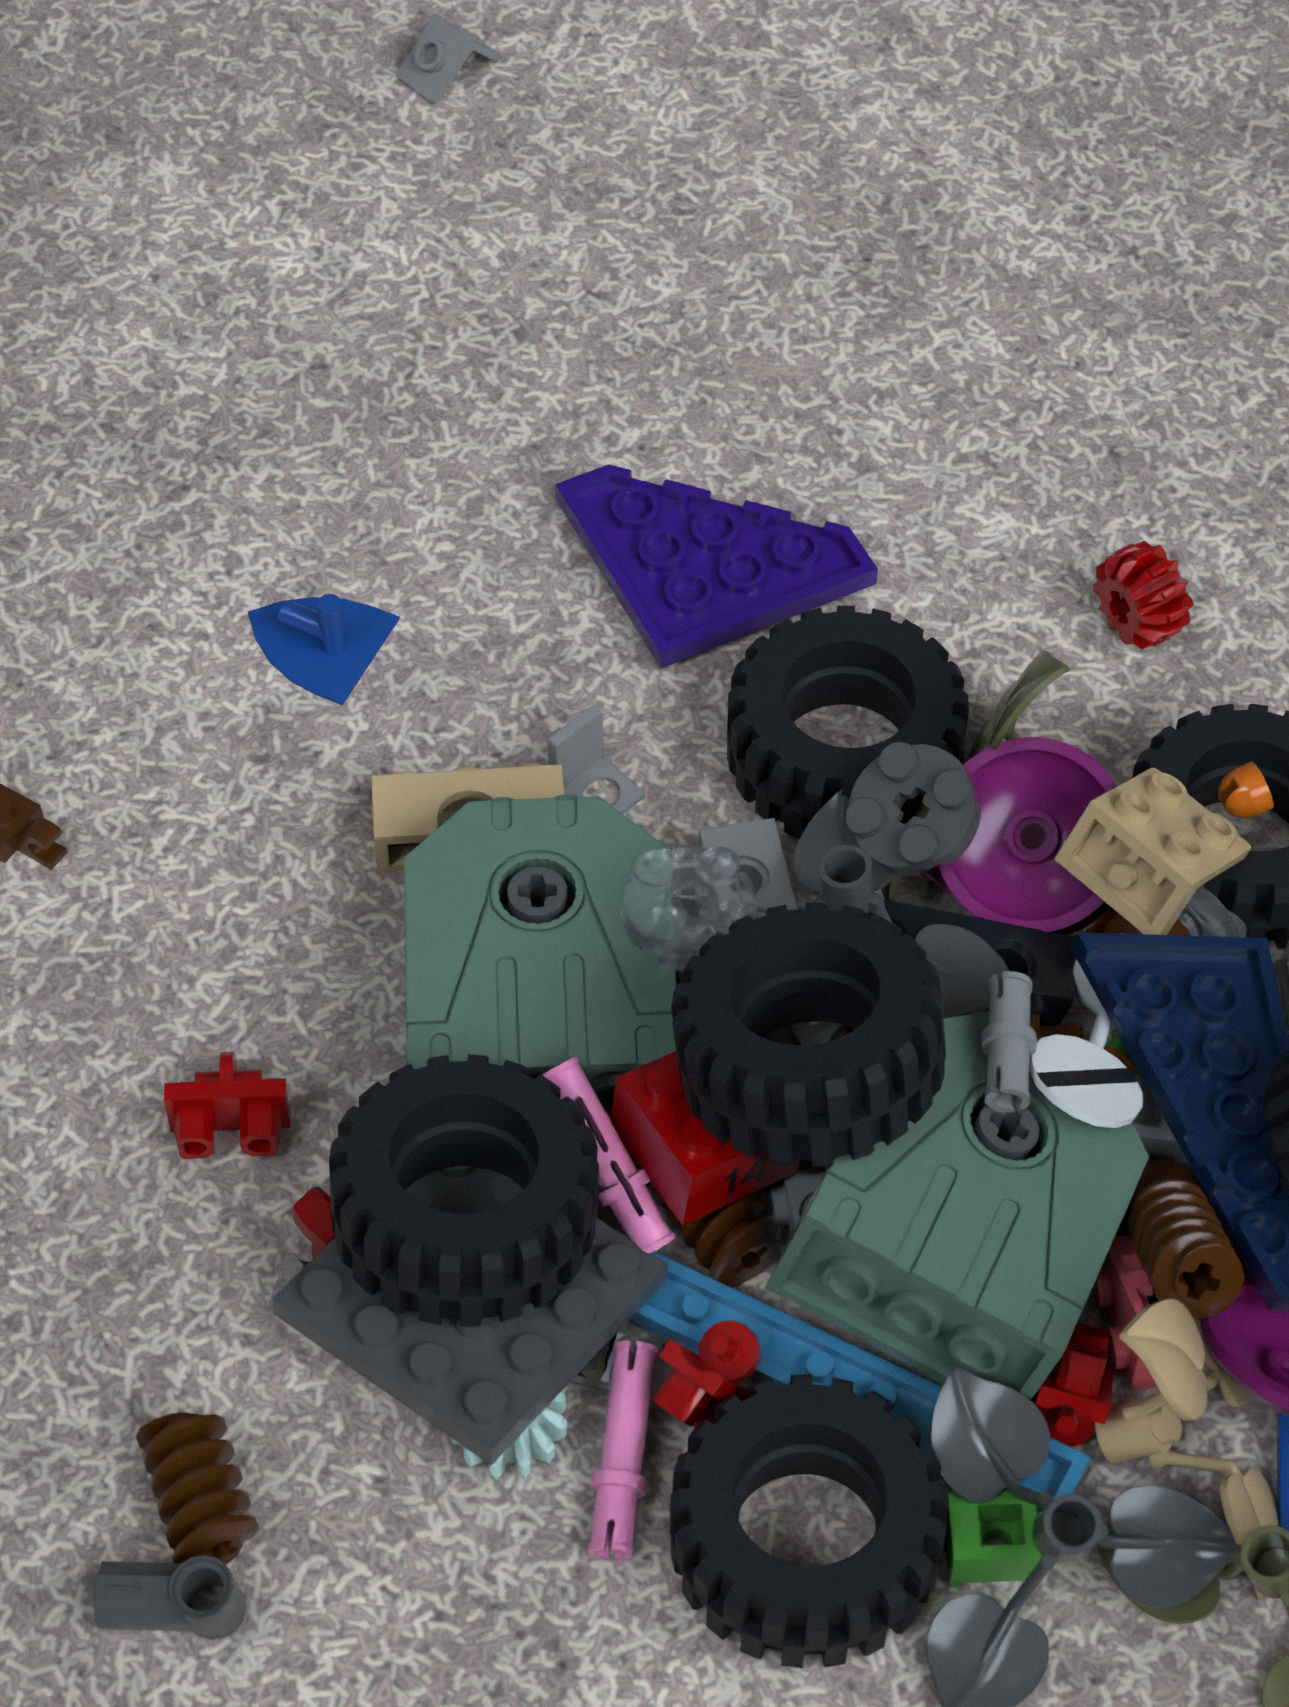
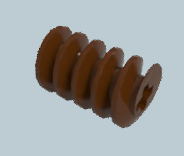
[1126,1178,1244,1319]
[645,1181,779,1288]
[136,1412,259,1564]

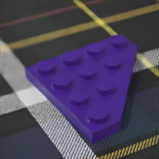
[555,464,878,668]

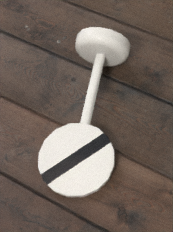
[1029,959,1143,1128]

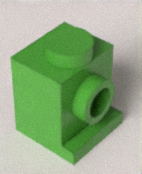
[945,1491,1042,1587]

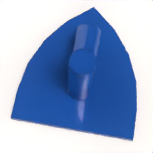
[248,594,400,706]

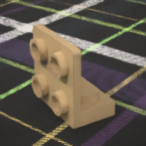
[1054,767,1251,935]

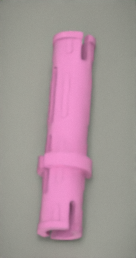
[542,1056,676,1254]
[587,1340,658,1560]

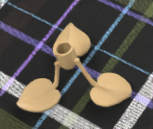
[1095,1299,1279,1600]

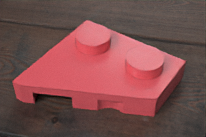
[1091,1234,1157,1391]

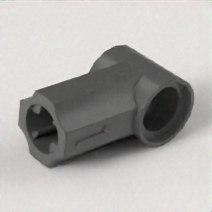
[92,1555,247,1639]

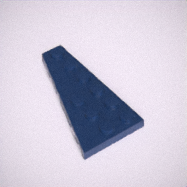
[1070,932,1289,1310]

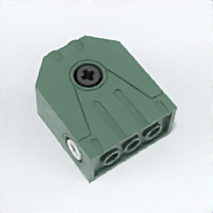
[404,794,676,1132]
[765,1011,1149,1400]

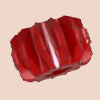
[1093,541,1194,650]

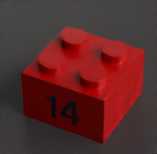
[610,1051,800,1226]

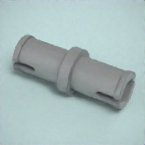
[981,971,1037,1113]

